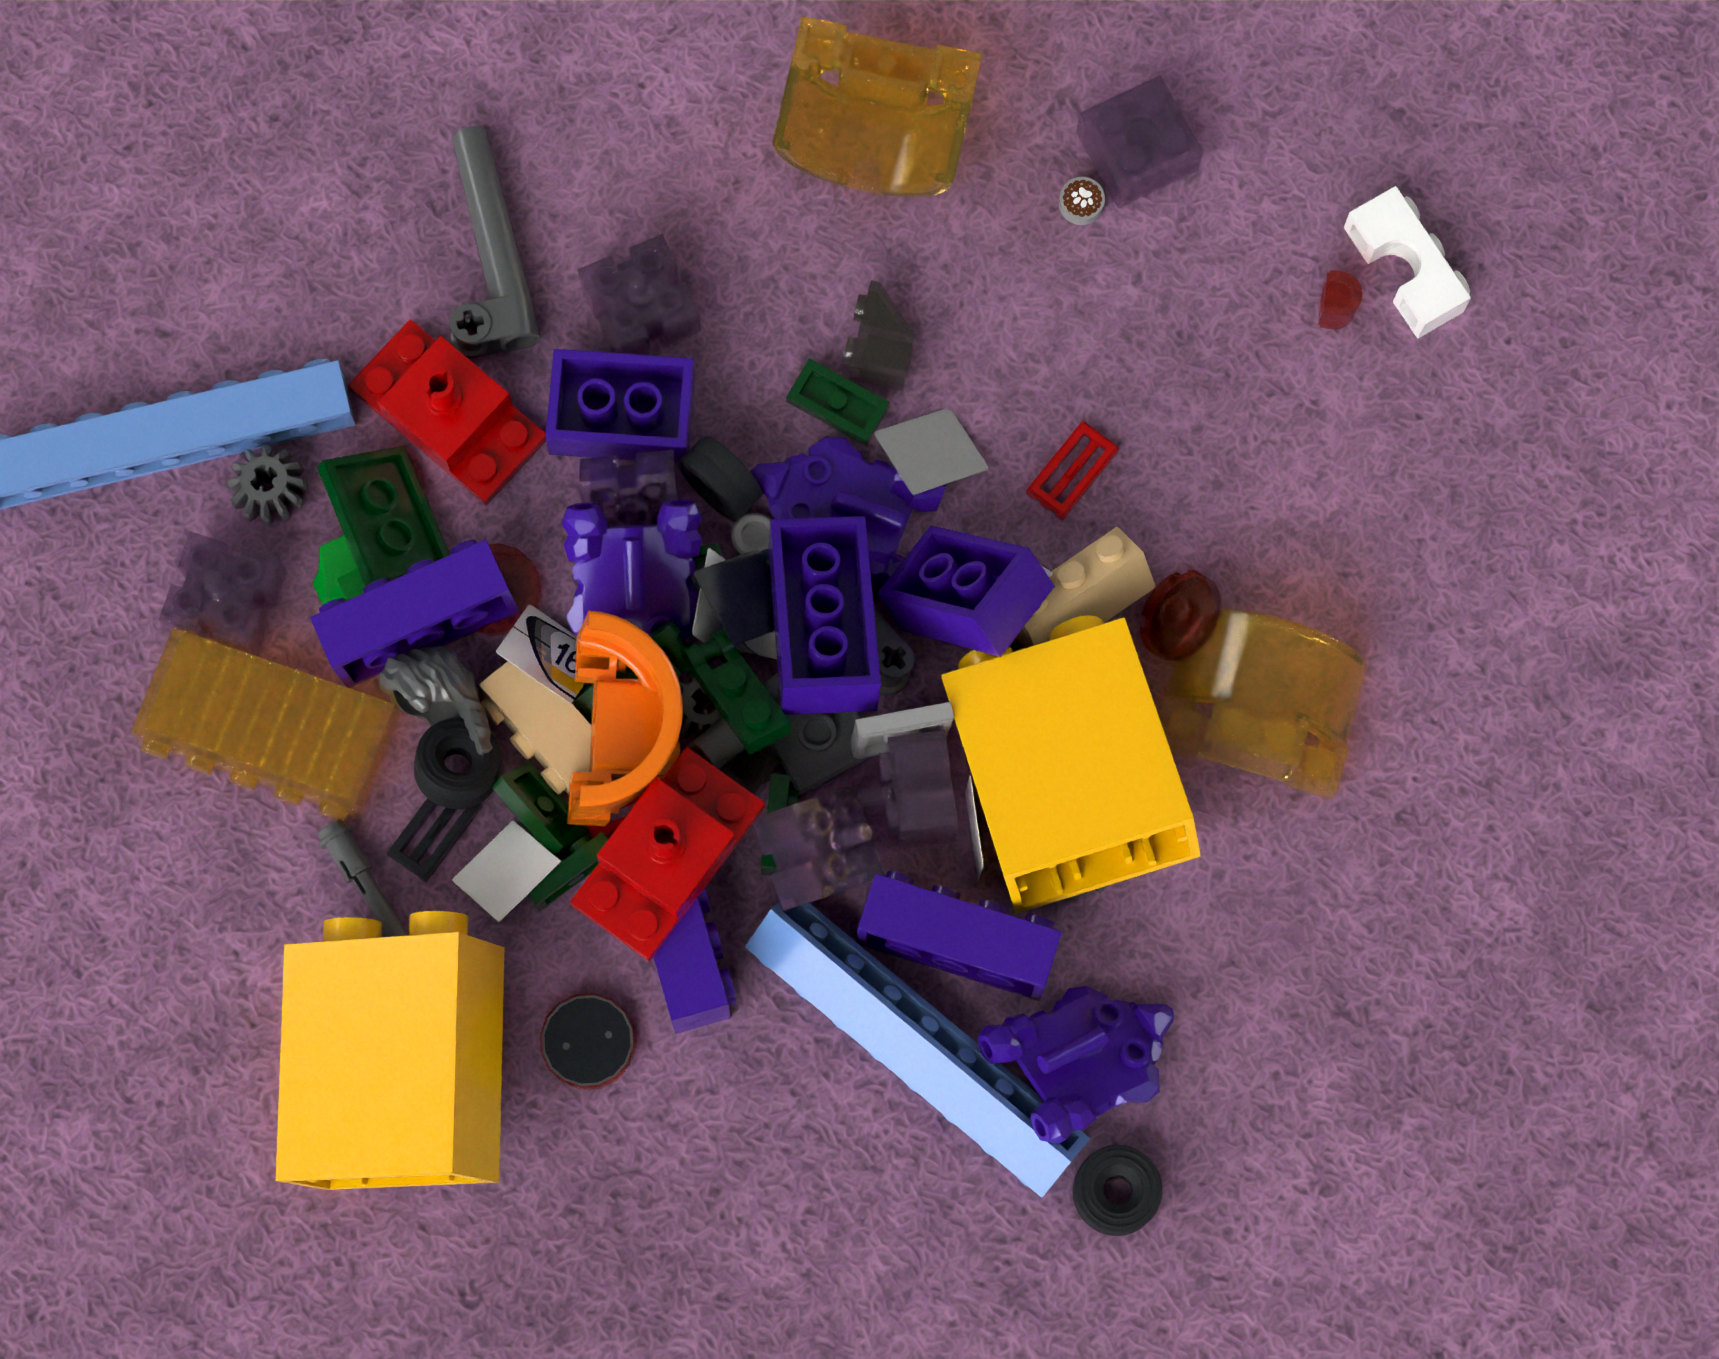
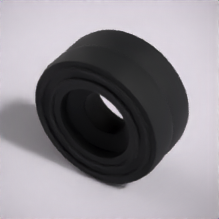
[678,436,763,521]
[413,718,502,809]
[1073,1145,1162,1236]

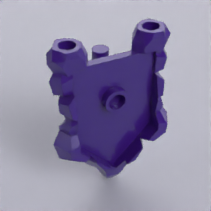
[750,436,947,588]
[562,499,702,655]
[978,986,1174,1144]

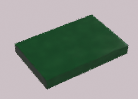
[317,445,450,587]

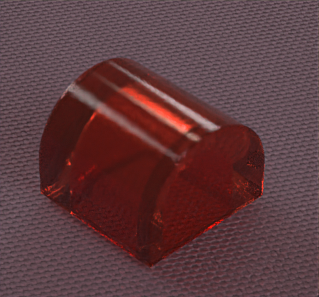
[1318,270,1363,329]

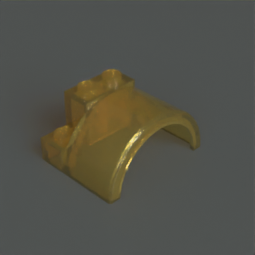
[772,16,982,197]
[1159,609,1367,800]

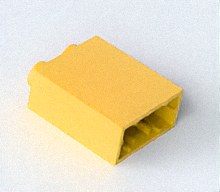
[941,615,1201,914]
[276,911,505,1190]

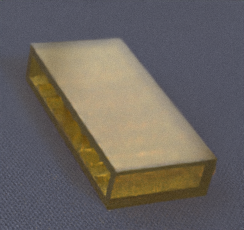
[131,627,400,821]

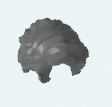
[379,646,493,755]

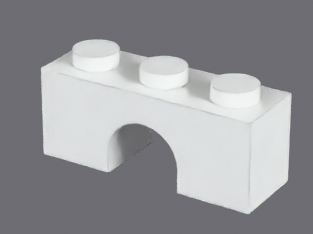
[1344,186,1471,339]

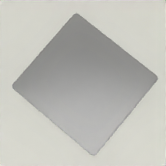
[874,408,989,495]

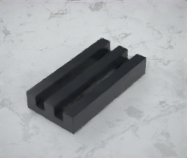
[387,798,483,883]

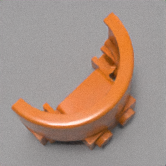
[567,610,683,826]

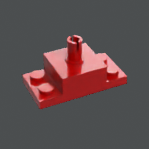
[348,319,546,506]
[570,747,766,962]

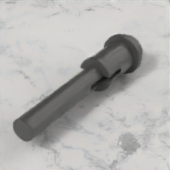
[317,819,409,937]

